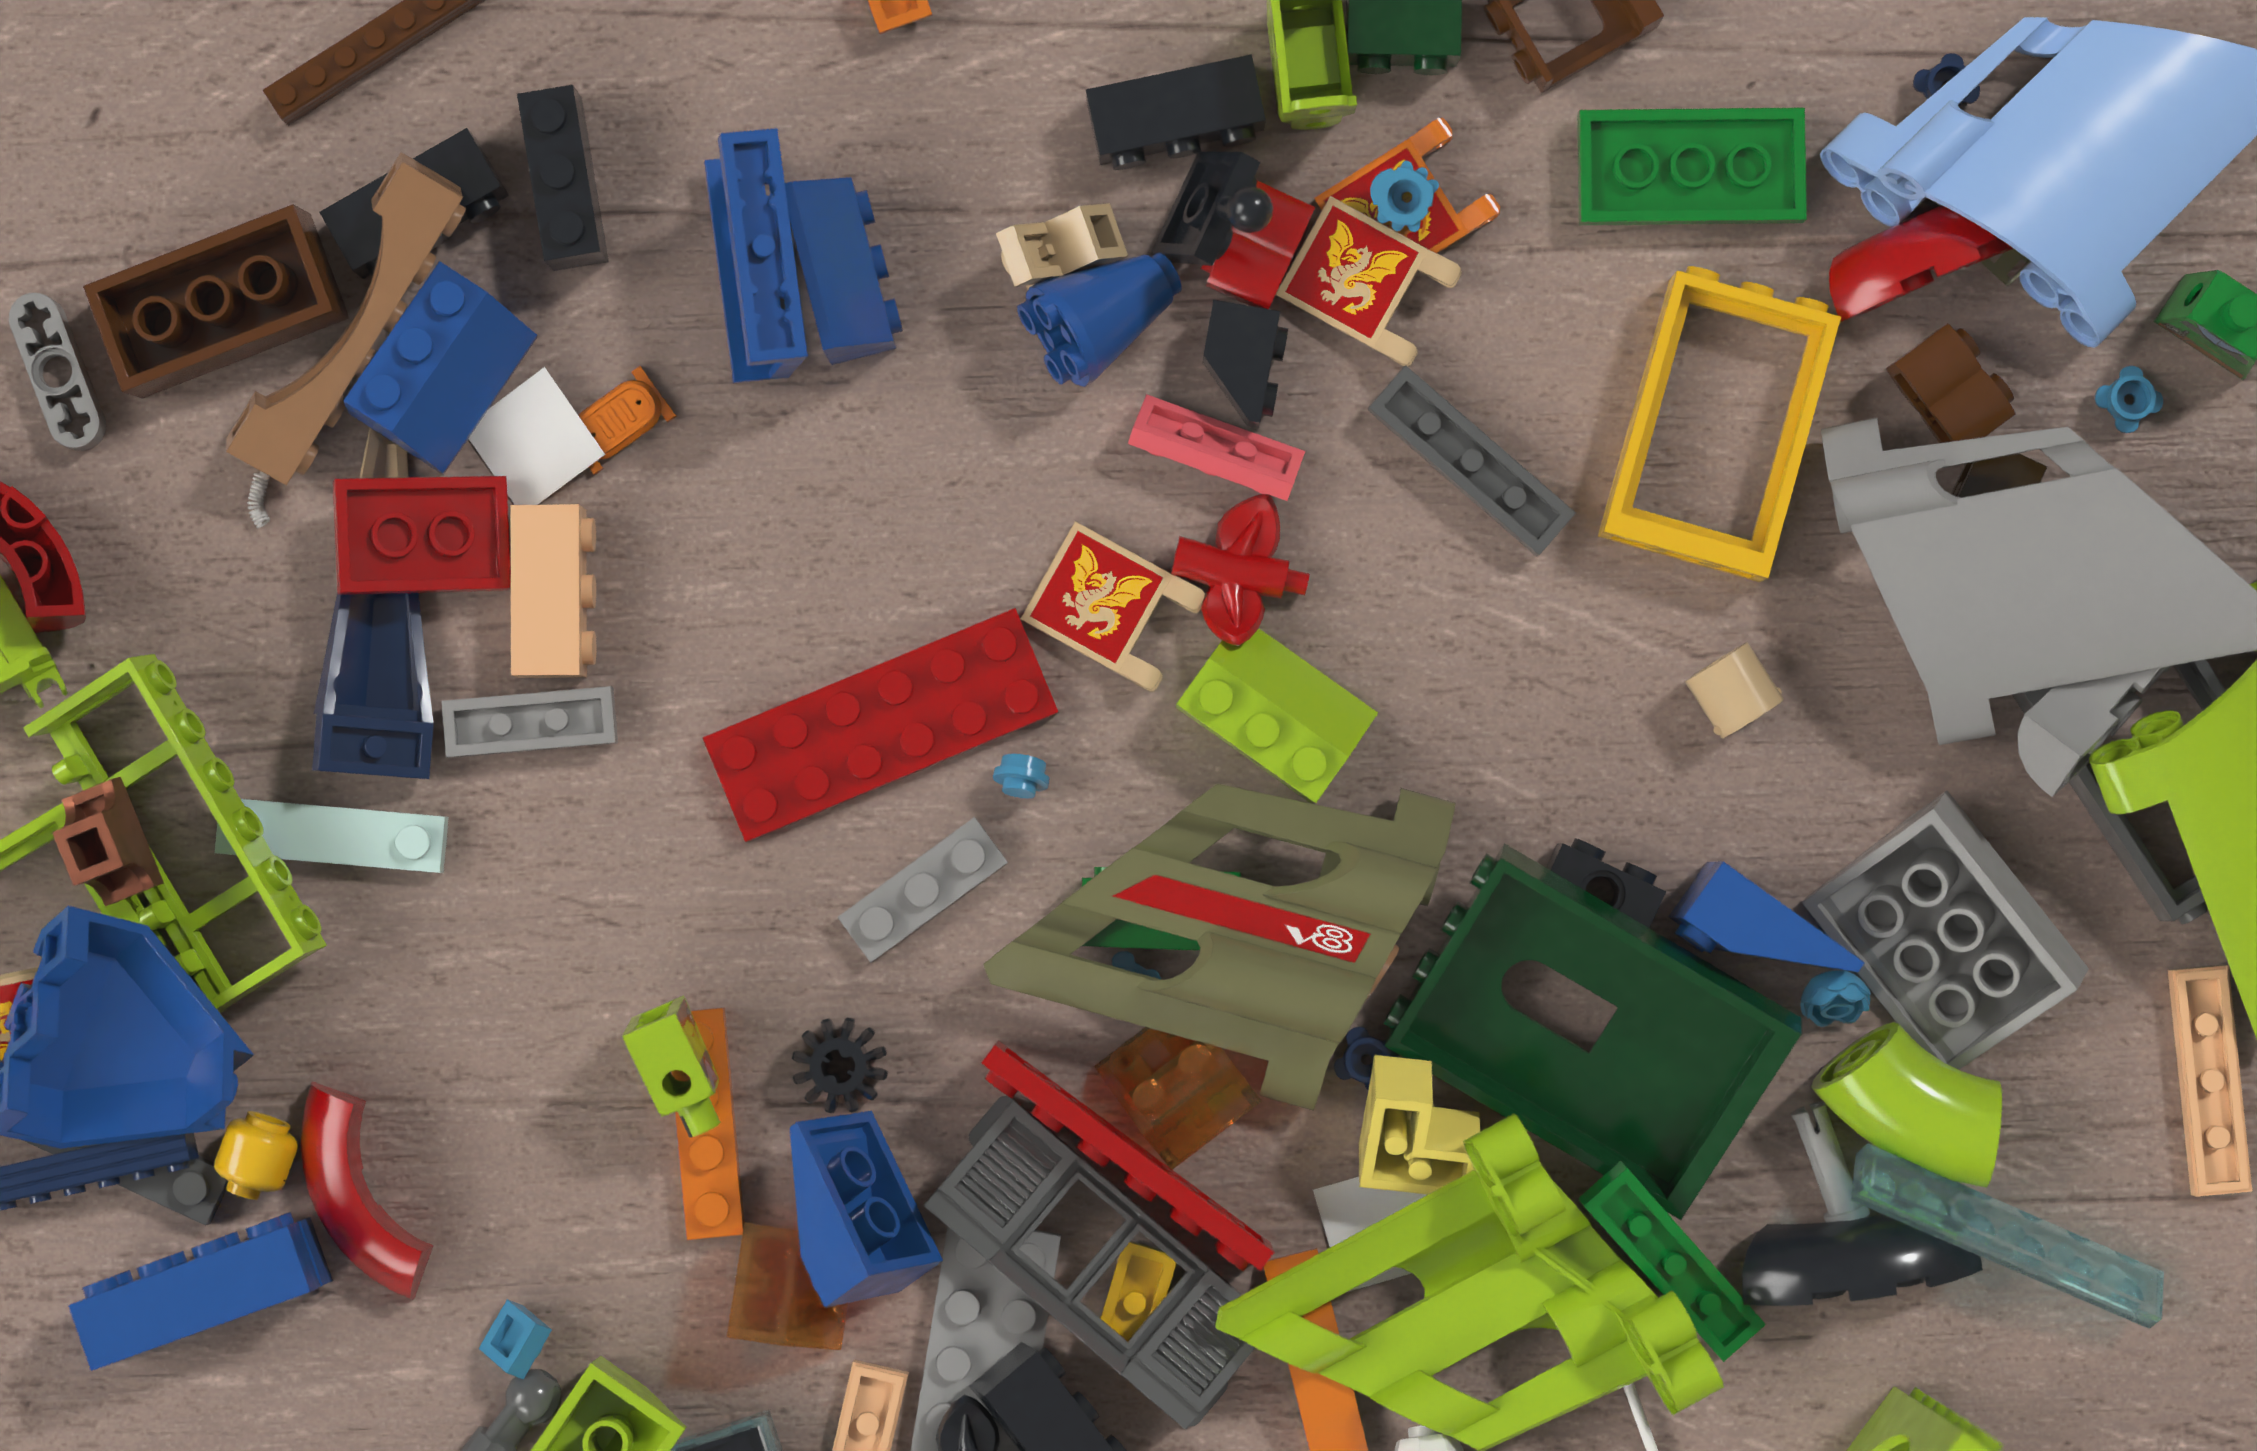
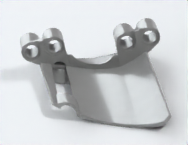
[1821,418,2257,745]

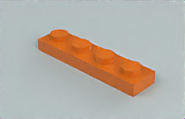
[671,1007,745,1240]

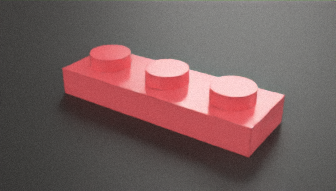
[1128,394,1305,501]

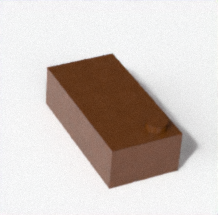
[83,204,349,399]

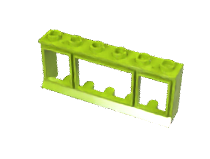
[23,654,327,1013]

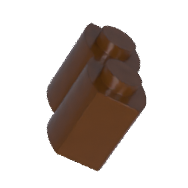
[1886,323,2016,443]

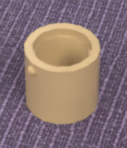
[1685,642,1784,739]

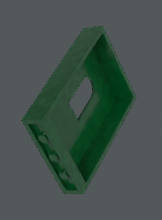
[1383,843,1802,1220]

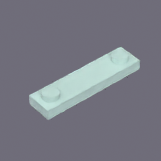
[214,799,449,873]

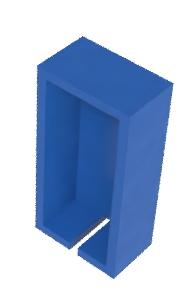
[68,1212,333,1371]

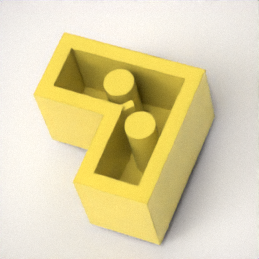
[1359,1055,1480,1195]

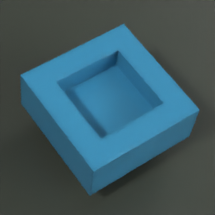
[478,1299,552,1379]

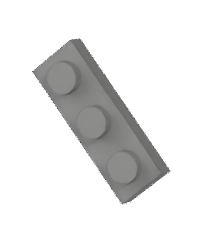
[441,686,618,758]
[838,817,1008,963]

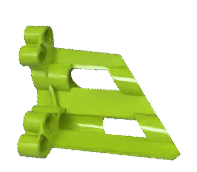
[1215,1114,1724,1451]

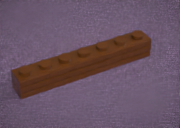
[263,0,485,126]

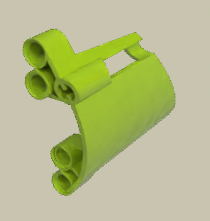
[2089,581,2257,1039]

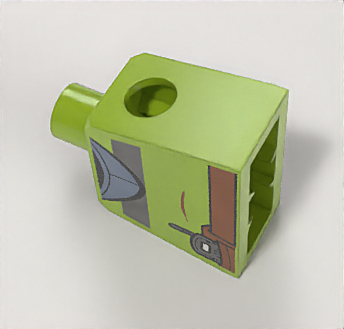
[622,995,721,1137]

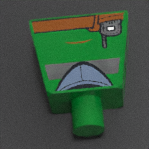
[2154,270,2257,380]

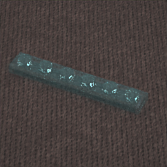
[1851,1143,2164,1329]

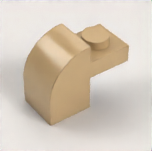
[996,203,1128,290]

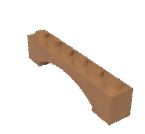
[226,152,466,486]

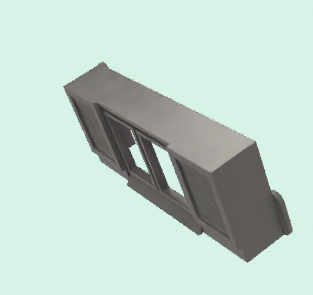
[924,1096,1255,1430]

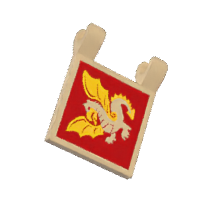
[1276,196,1462,367]
[1021,521,1205,692]

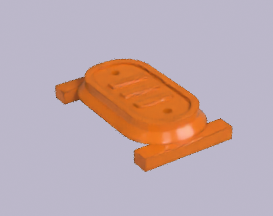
[578,366,677,475]

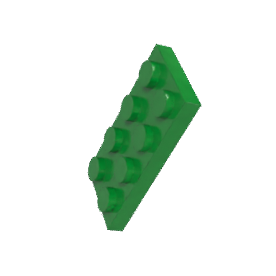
[1577,108,1807,225]

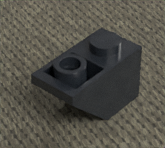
[1202,299,1289,429]

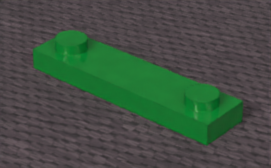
[1578,1161,1766,1362]

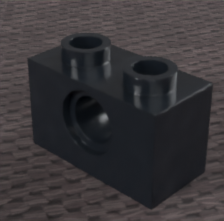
[1546,838,1666,928]

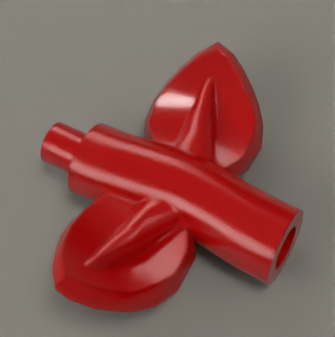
[1171,494,1310,646]

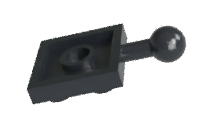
[1151,151,1273,266]

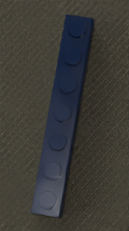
[0,1133,199,1211]

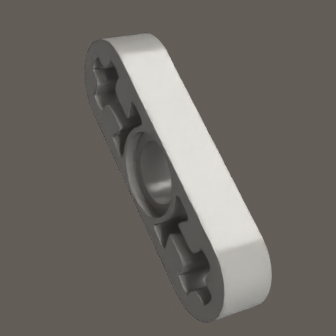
[9,293,106,451]

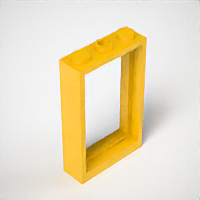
[1598,266,1841,582]

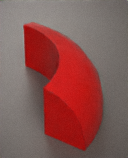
[1829,205,2014,322]
[0,481,86,633]
[301,1082,434,1300]

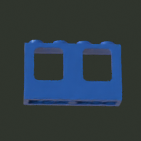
[704,128,808,383]

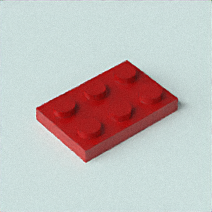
[333,476,511,595]

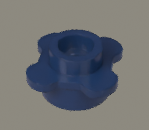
[1913,53,1980,106]
[1334,1027,1399,1090]

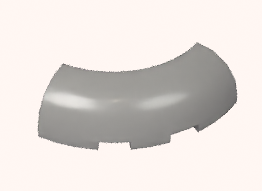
[2018,666,2171,797]

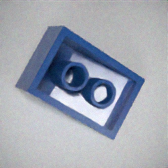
[1668,861,1865,972]
[789,1111,943,1308]

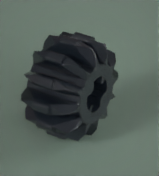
[792,1017,888,1113]

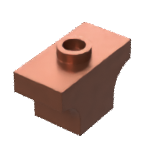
[52,777,164,906]

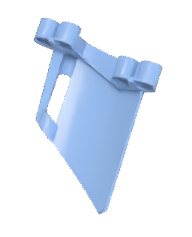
[1820,17,2257,348]

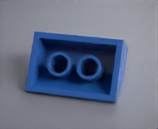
[785,177,903,365]
[343,261,538,475]

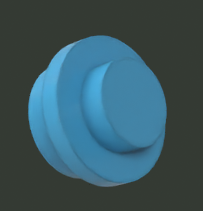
[993,754,1050,799]

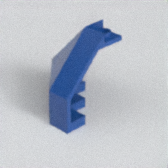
[0,905,254,1149]

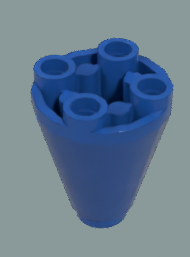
[1017,253,1182,387]

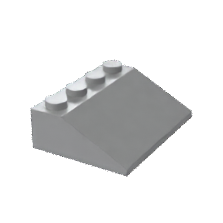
[1802,791,2089,1070]

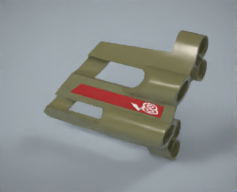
[983,784,1456,1111]

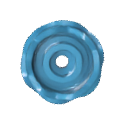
[1800,970,1871,1027]

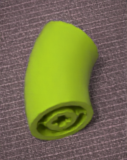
[1811,1022,2002,1188]

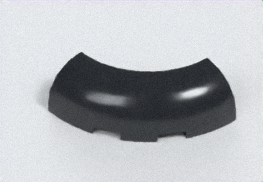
[1742,1201,1983,1306]

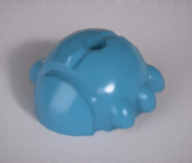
[1370,161,1439,232]

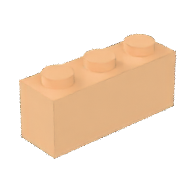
[511,504,597,678]

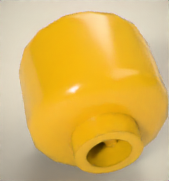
[214,1111,298,1200]

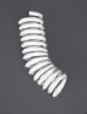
[247,471,270,528]

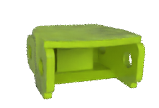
[1267,0,1357,130]

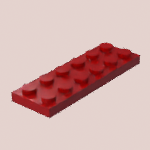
[703,608,1059,842]
[981,1040,1274,1271]

